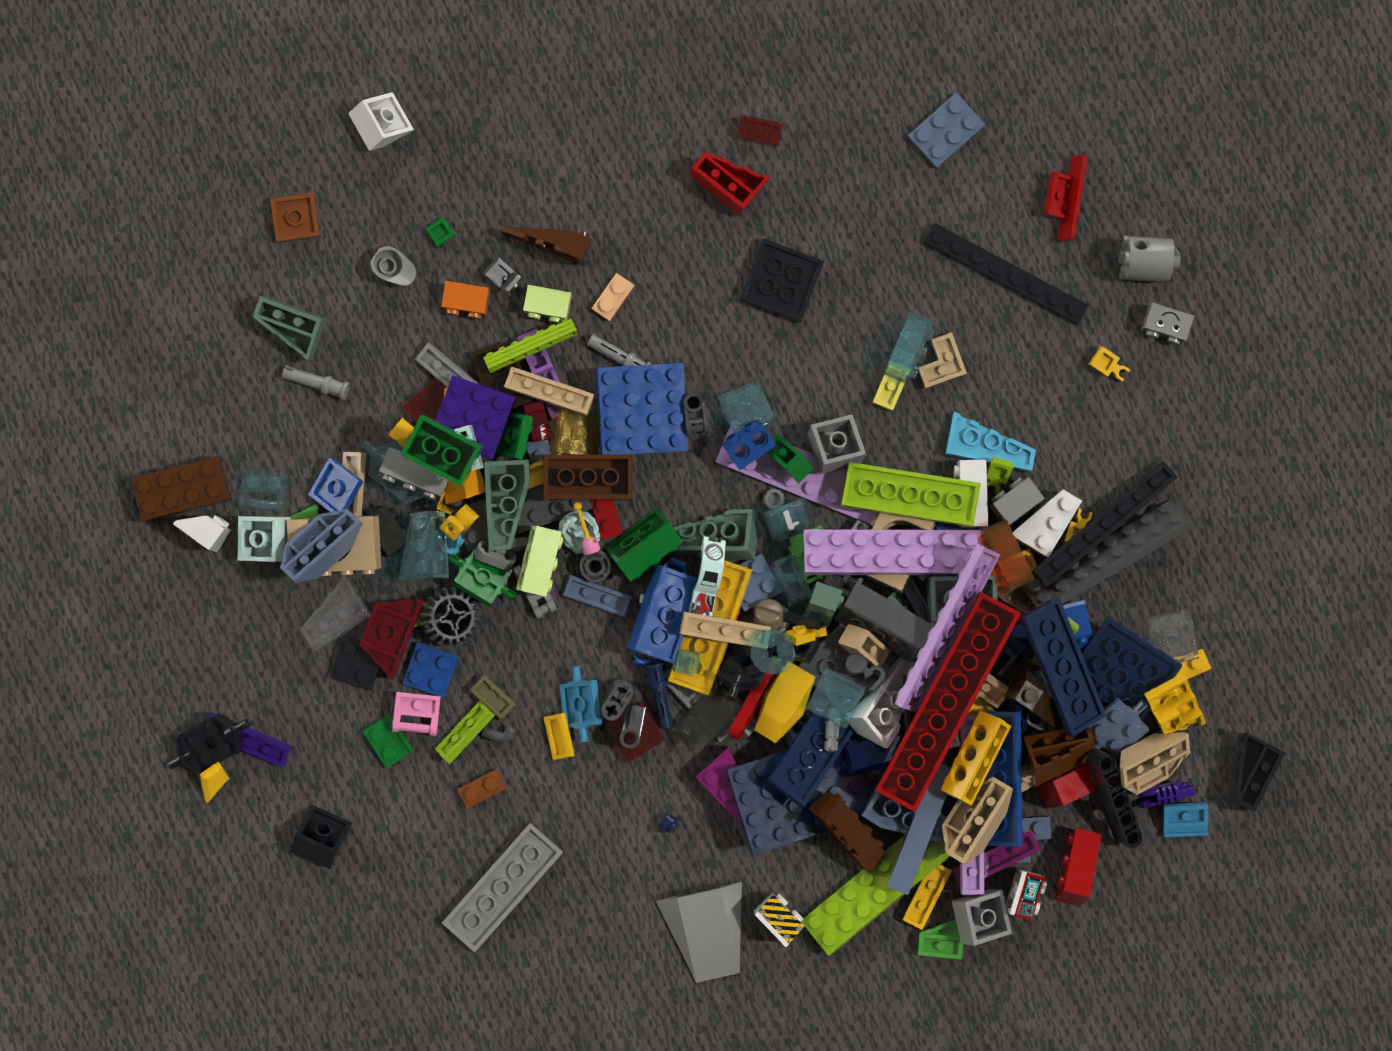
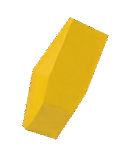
[754,661,816,743]

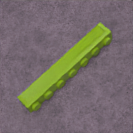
[483,319,578,373]

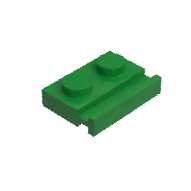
[363,714,414,768]

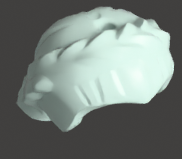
[559,511,601,554]

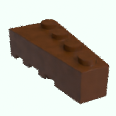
[809,790,888,874]

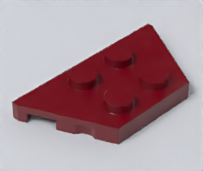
[359,599,424,680]

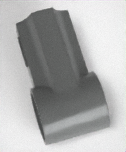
[620,704,646,749]

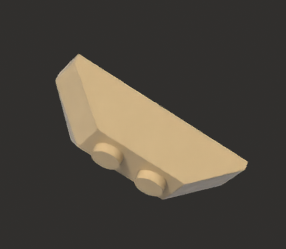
[1120,732,1190,795]
[942,777,1013,865]

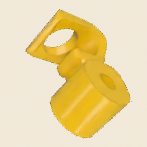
[439,504,479,542]

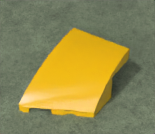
[1144,673,1206,735]

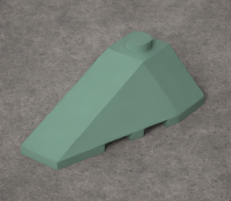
[673,509,757,560]

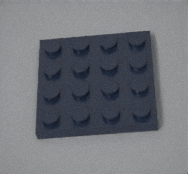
[1081,616,1182,721]

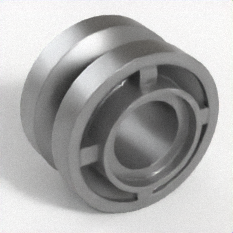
[580,550,612,582]

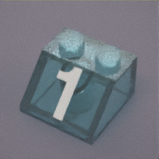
[762,497,813,542]

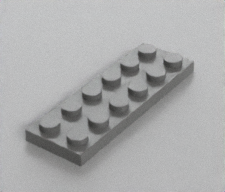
[442,822,563,952]

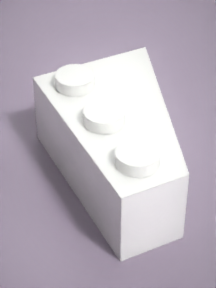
[1007,489,1082,558]

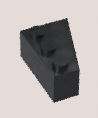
[1233,732,1285,812]

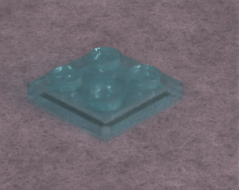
[717,380,775,433]
[806,668,866,728]

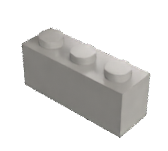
[379,447,448,500]

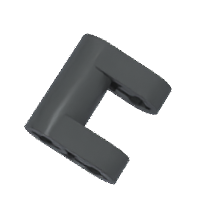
[600,679,633,721]

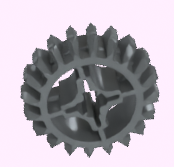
[421,587,480,647]

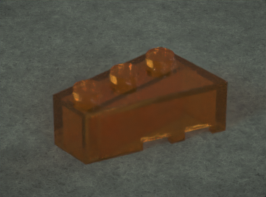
[979,519,1035,594]

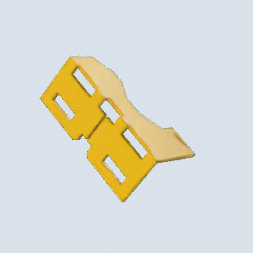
[437,491,454,514]

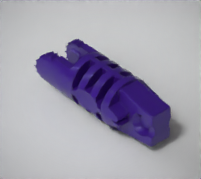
[1138,781,1195,808]

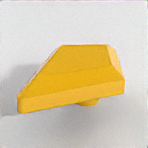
[200,762,230,803]

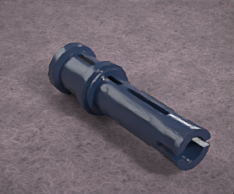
[644,660,673,729]

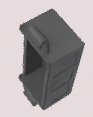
[834,575,937,663]

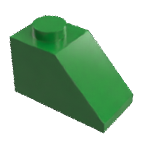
[766,434,814,484]

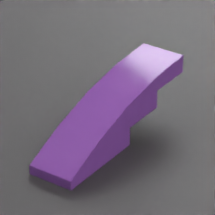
[517,329,573,421]

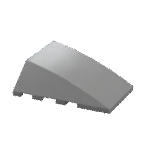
[656,881,742,983]

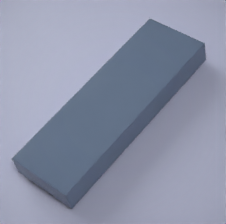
[563,575,632,617]

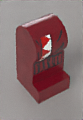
[524,401,552,442]

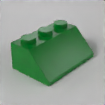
[605,508,683,582]

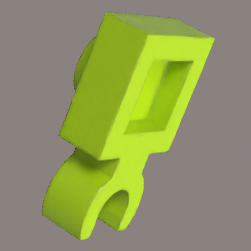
[986,457,1014,494]

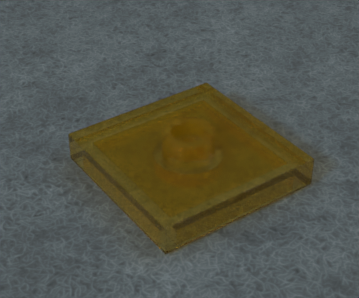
[554,409,600,455]

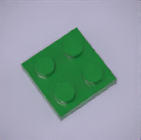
[495,413,533,460]

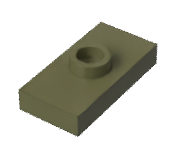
[469,674,516,720]

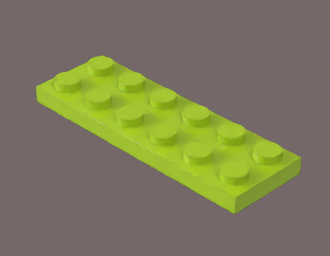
[842,462,981,528]

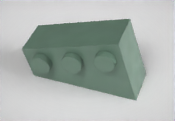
[802,582,845,630]

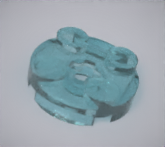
[750,630,795,674]

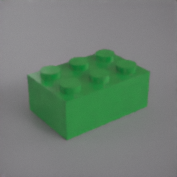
[400,414,484,486]

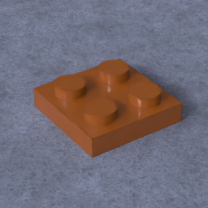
[270,193,321,243]

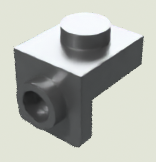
[483,257,521,293]

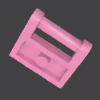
[392,692,441,736]

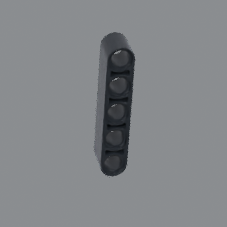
[1086,749,1142,849]

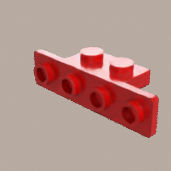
[1043,154,1087,242]

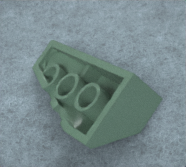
[484,460,530,550]

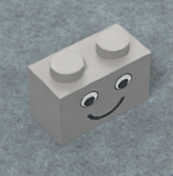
[1141,302,1194,345]

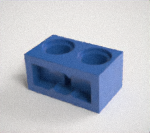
[721,419,776,470]

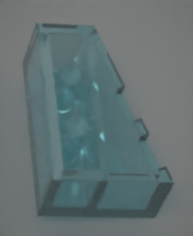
[398,511,449,582]

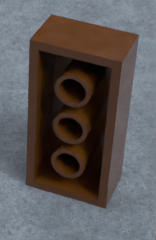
[543,455,633,501]
[131,456,232,522]

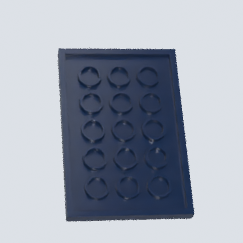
[725,737,870,856]

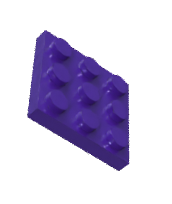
[436,375,515,460]

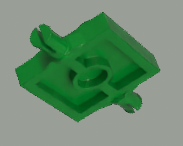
[448,548,517,607]

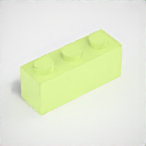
[516,525,563,597]

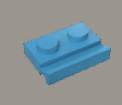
[1163,802,1208,837]

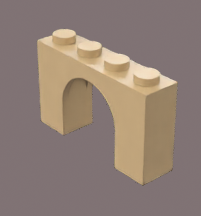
[861,513,937,594]
[287,515,381,576]

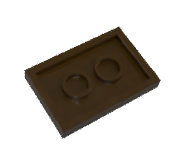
[471,340,533,410]

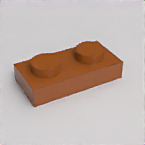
[457,769,507,809]

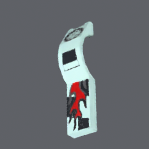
[689,536,726,639]

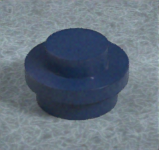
[658,814,680,834]

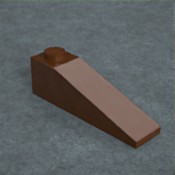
[500,226,592,266]

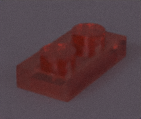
[736,115,783,147]

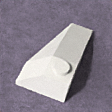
[845,657,915,748]

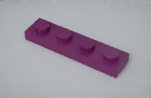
[952,830,1042,885]

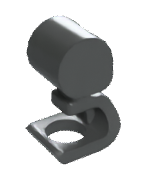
[844,654,885,693]

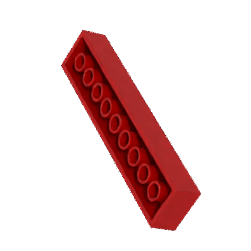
[875,592,1021,812]

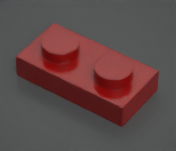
[591,501,623,540]

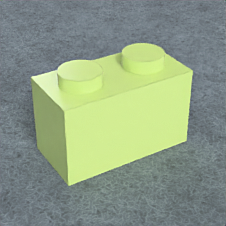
[523,285,572,324]

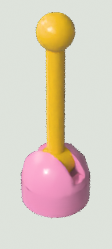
[573,502,601,555]

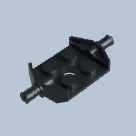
[717,637,775,702]
[167,713,251,775]

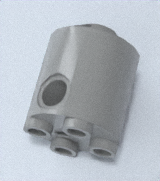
[1118,235,1181,282]

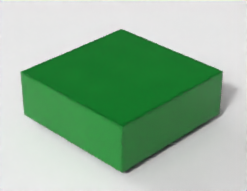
[425,217,456,247]

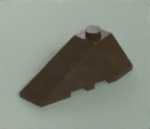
[1004,659,1065,730]

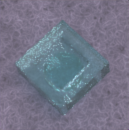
[672,648,700,675]

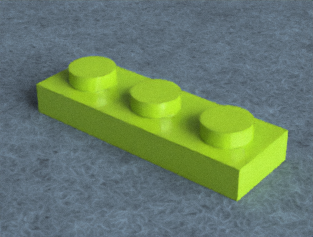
[435,701,495,764]

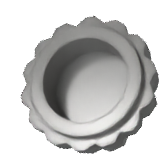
[764,489,785,510]

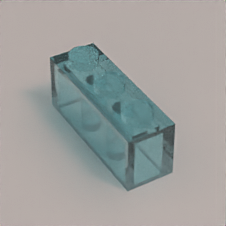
[883,310,935,384]

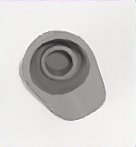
[370,246,416,286]

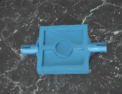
[559,666,602,742]

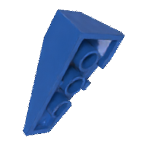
[1010,600,1092,649]

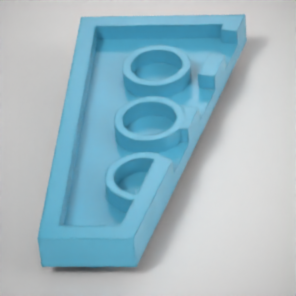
[945,412,1036,473]

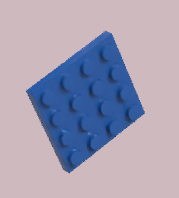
[596,363,688,455]

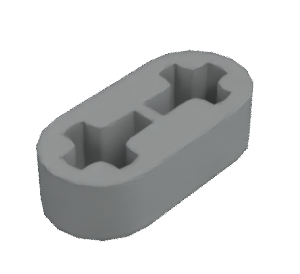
[474,540,517,570]

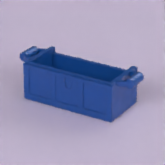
[626,556,698,668]

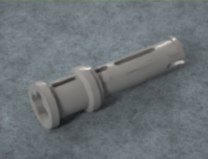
[587,334,652,366]
[282,365,350,401]

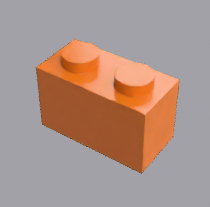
[441,281,490,319]

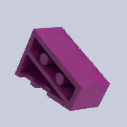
[696,747,742,826]

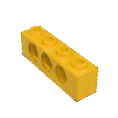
[941,710,1011,806]

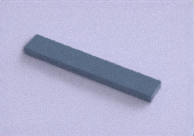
[887,764,951,895]

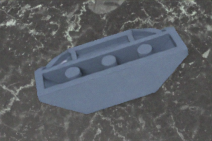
[280,509,362,583]

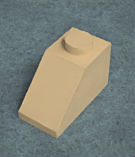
[838,624,890,667]

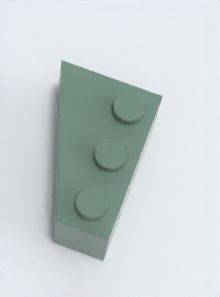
[253,296,327,361]

